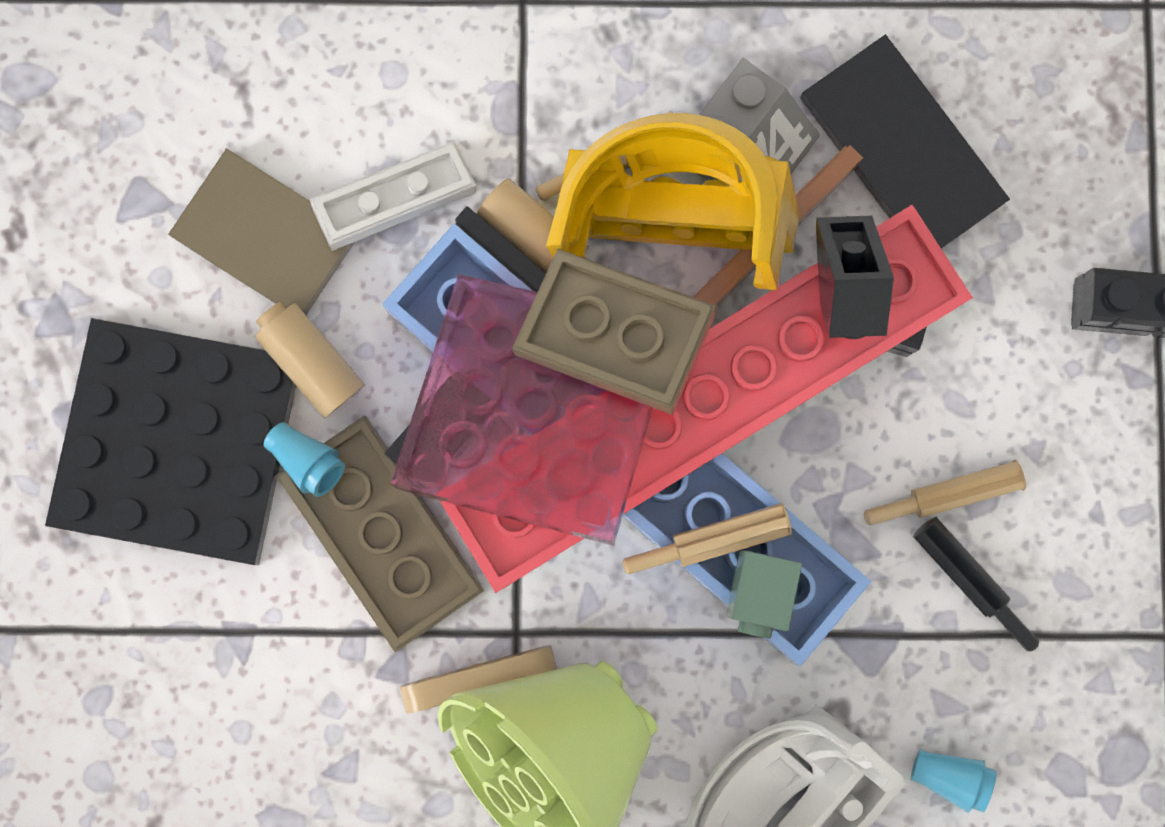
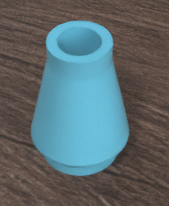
[264,422,345,497]
[910,749,997,813]

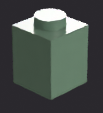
[726,551,802,639]

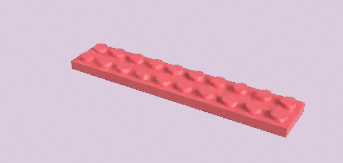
[437,205,973,593]

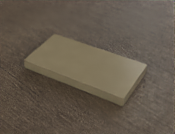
[276,415,485,652]

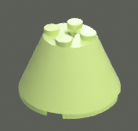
[438,661,658,827]

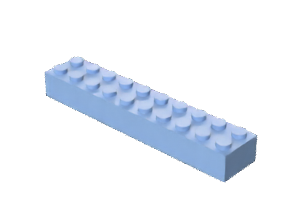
[382,224,872,667]

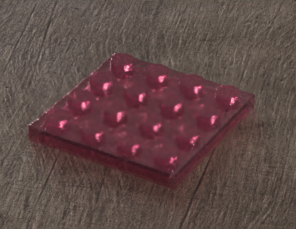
[390,274,653,546]

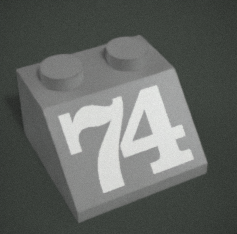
[696,58,820,182]

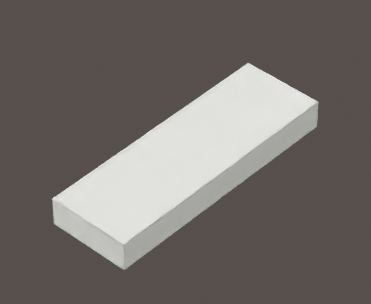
[309,141,476,251]

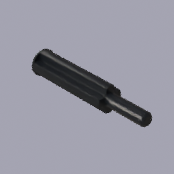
[912,516,1039,652]

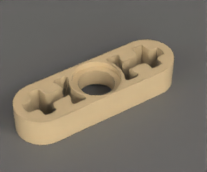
[399,645,557,714]

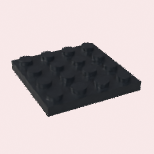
[45,318,296,565]

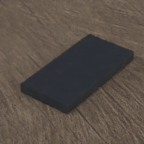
[800,34,1010,249]

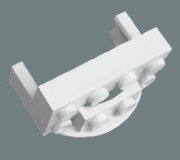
[686,704,906,827]

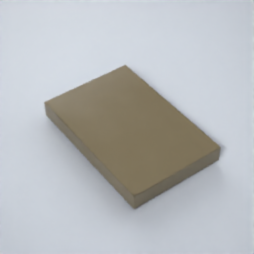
[168,148,355,315]
[512,249,716,415]

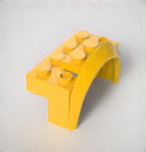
[546,113,800,290]

